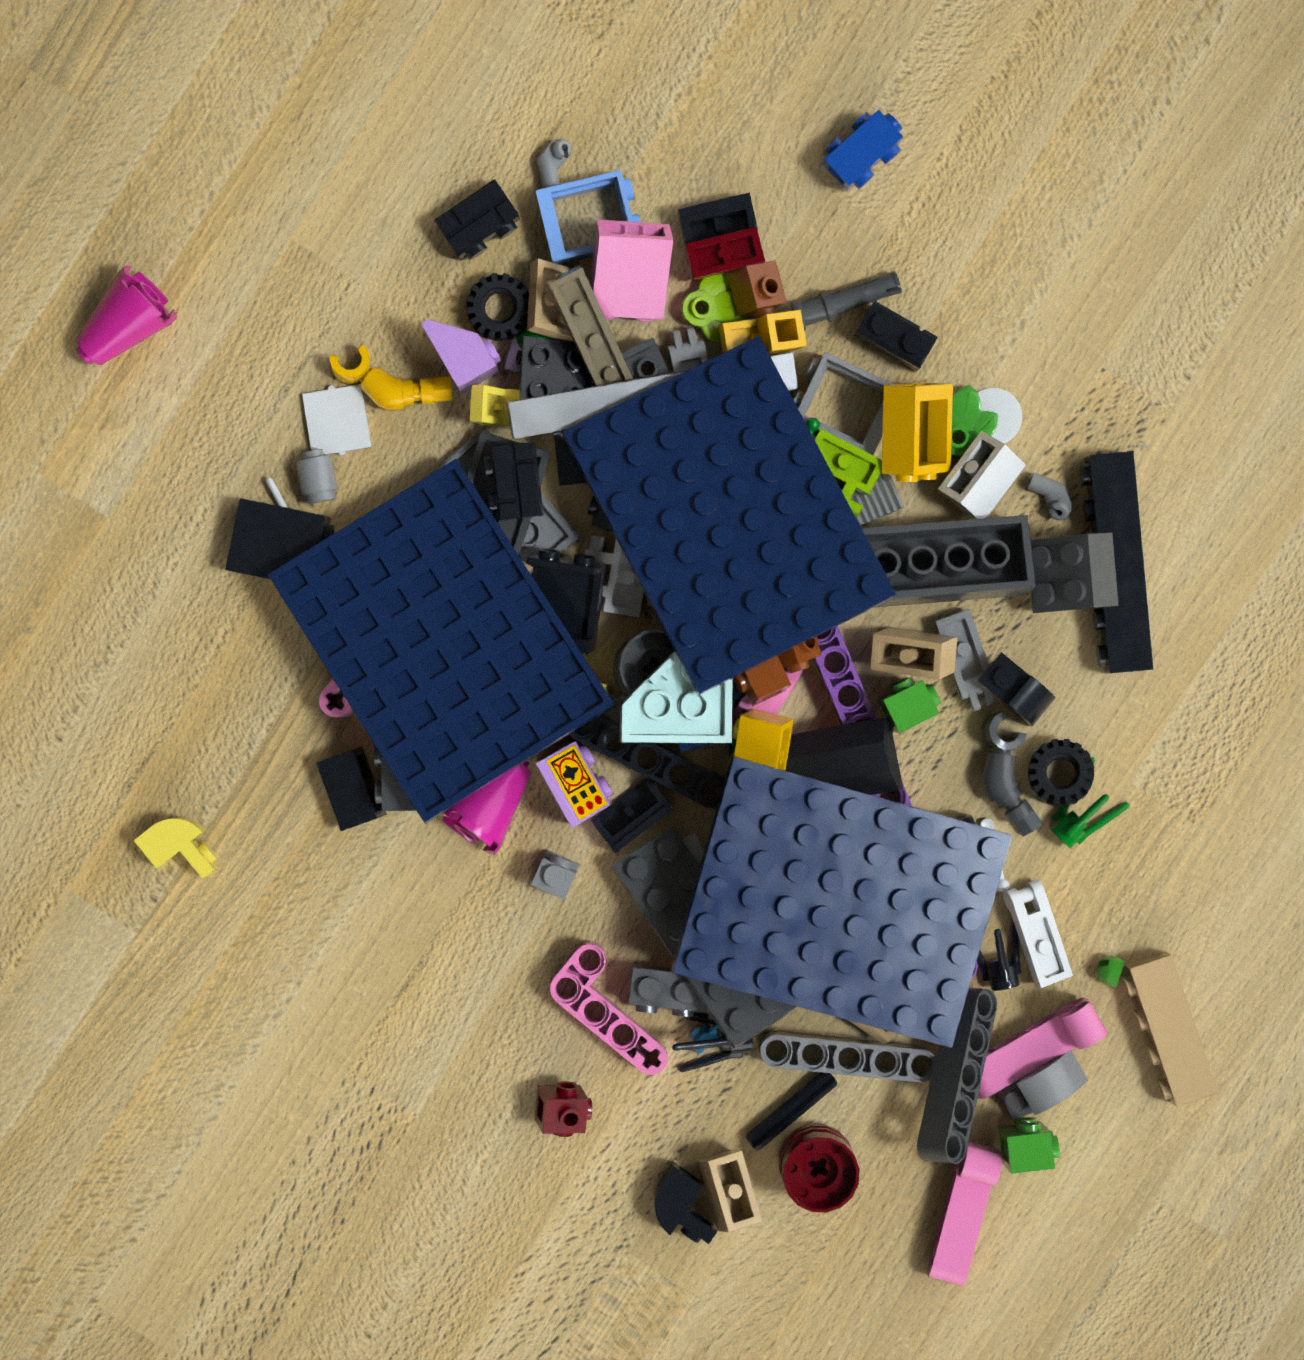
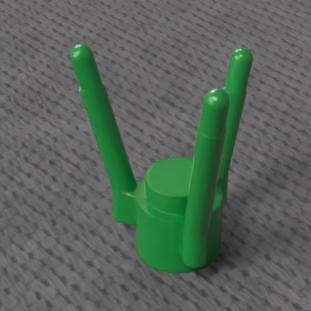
[1049,757,1130,849]

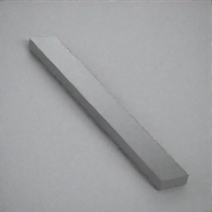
[506,352,798,439]

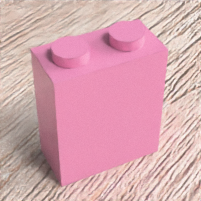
[589,219,673,322]

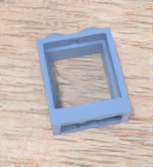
[535,170,641,265]

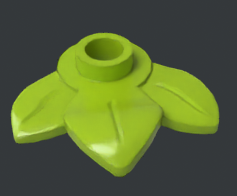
[681,272,748,343]

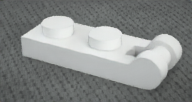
[1003,880,1073,988]

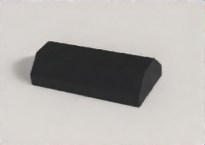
[786,716,903,795]

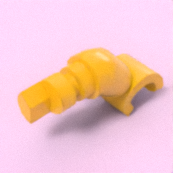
[330,344,453,411]

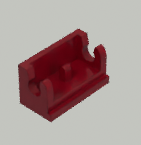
[685,227,765,282]

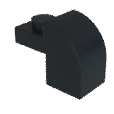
[977,652,1056,727]
[655,1161,717,1244]

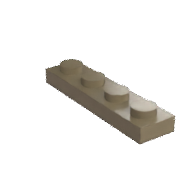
[546,266,633,386]

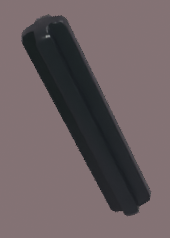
[746,1072,838,1151]

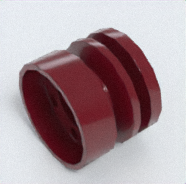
[778,1124,860,1213]

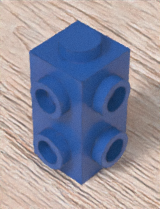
[822,110,903,191]

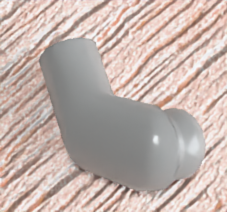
[537,139,572,189]
[1027,472,1072,520]

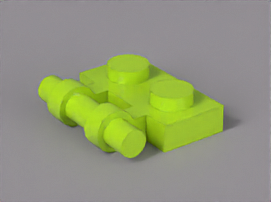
[815,429,882,518]

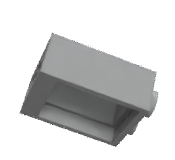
[794,352,893,455]

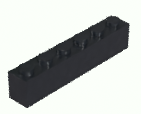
[1080,451,1154,674]

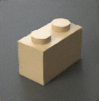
[871,627,957,679]
[697,1150,763,1233]

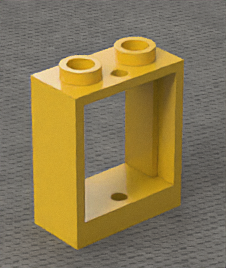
[882,382,953,482]

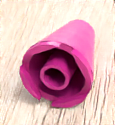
[76,265,177,365]
[439,761,531,855]

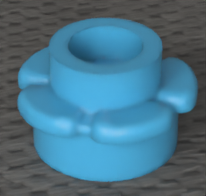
[689,1023,721,1055]

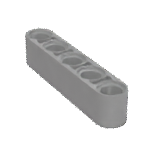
[759,1031,936,1083]

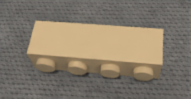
[1122,952,1218,1107]

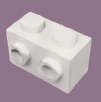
[938,431,1026,519]

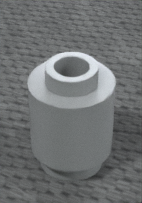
[295,449,338,504]

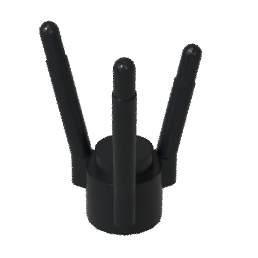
[977,918,1022,991]
[672,1013,753,1072]

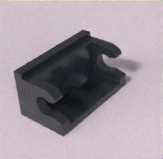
[678,192,758,247]
[316,746,387,831]
[591,777,673,853]

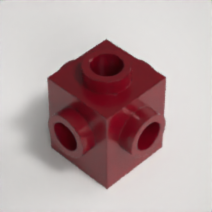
[535,1081,593,1137]

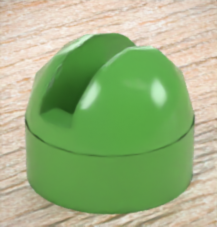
[1096,956,1125,988]

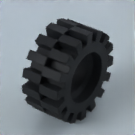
[466,273,529,342]
[1028,739,1094,807]

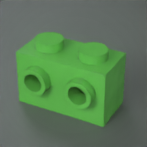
[878,677,941,733]
[998,1117,1060,1174]

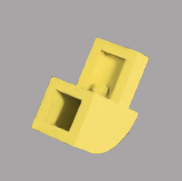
[469,385,520,429]
[134,817,218,879]

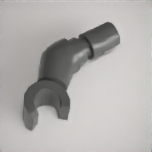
[981,711,1043,837]

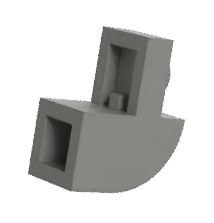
[998,1050,1088,1120]

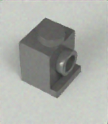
[621,338,670,379]

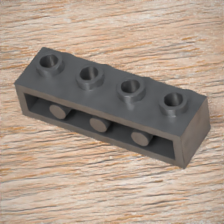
[629,964,714,1020]

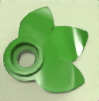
[951,385,998,457]

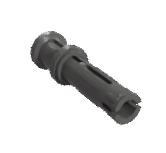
[790,271,902,331]

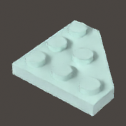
[619,651,732,743]

